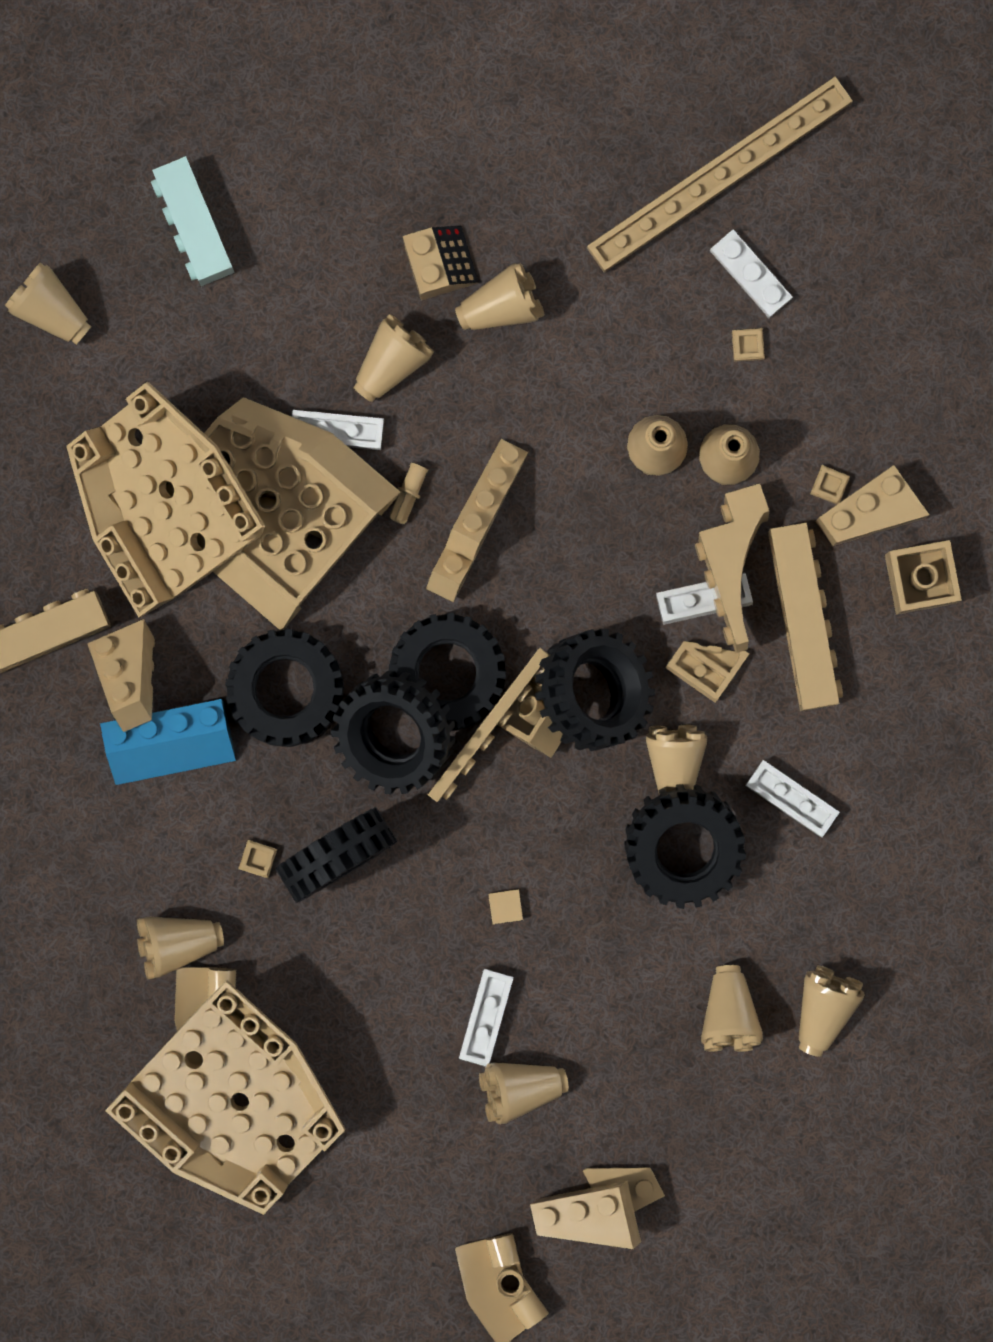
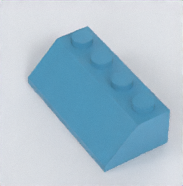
[100,699,236,785]

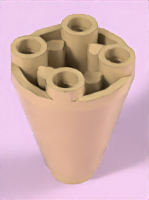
[5,263,92,345]
[455,263,545,330]
[354,314,434,402]
[627,415,688,476]
[699,424,760,485]
[646,725,707,795]
[137,917,224,980]
[701,965,763,1052]
[799,965,865,1057]
[479,1062,569,1125]

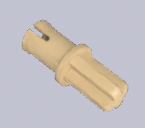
[390,463,429,524]

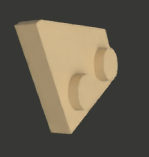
[665,641,749,703]
[583,1167,665,1212]

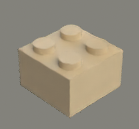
[885,540,962,615]

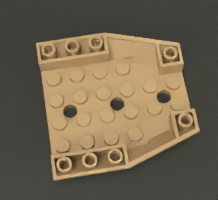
[66,382,265,617]
[166,397,401,630]
[105,980,346,1215]

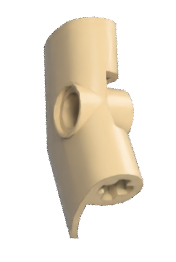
[175,967,236,1065]
[455,1233,549,1342]

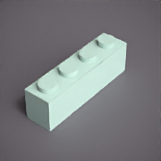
[151,156,235,286]

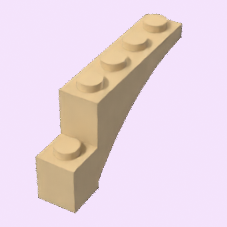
[426,439,528,602]
[695,484,769,653]

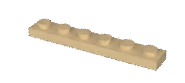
[428,647,550,802]

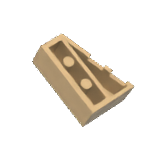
[815,465,929,546]
[87,619,155,732]
[530,1181,641,1249]

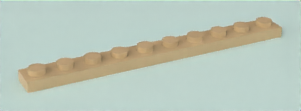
[587,77,853,273]

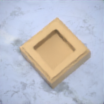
[732,328,765,362]
[810,465,850,505]
[239,840,278,878]
[488,889,523,924]

